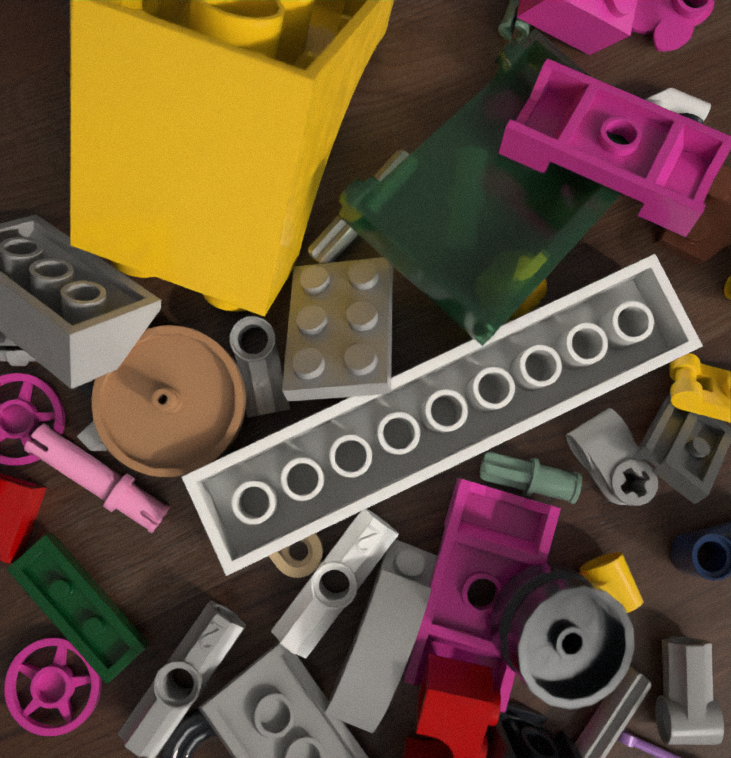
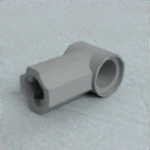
[230,316,290,418]
[655,636,724,745]

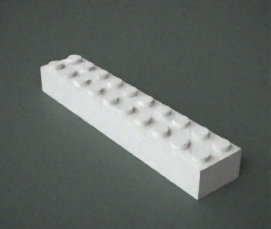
[182,254,703,576]

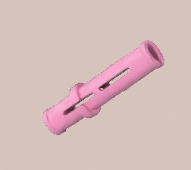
[24,423,171,534]

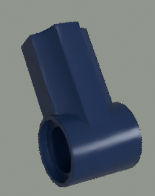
[670,520,731,581]

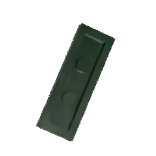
[7,533,150,684]

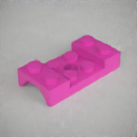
[499,59,731,237]
[402,478,561,713]

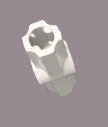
[271,508,399,659]

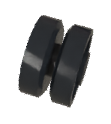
[490,563,635,709]

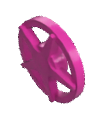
[0,373,66,465]
[4,636,102,736]

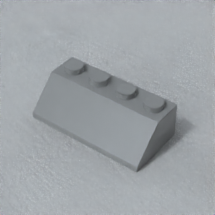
[0,214,161,389]

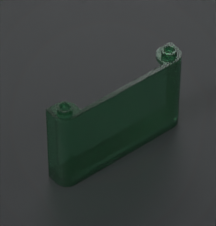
[338,28,629,346]

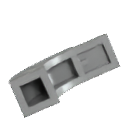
[325,539,437,733]

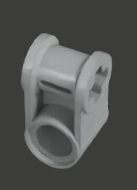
[566,408,658,506]

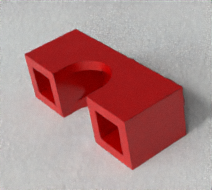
[401,654,501,758]

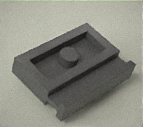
[633,393,731,505]

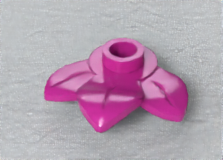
[632,0,714,51]

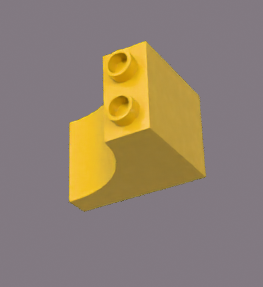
[70,0,394,316]

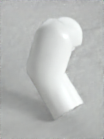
[645,88,711,121]

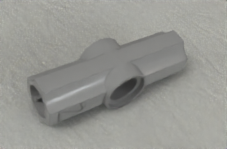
[118,600,246,758]

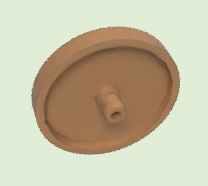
[92,325,246,477]

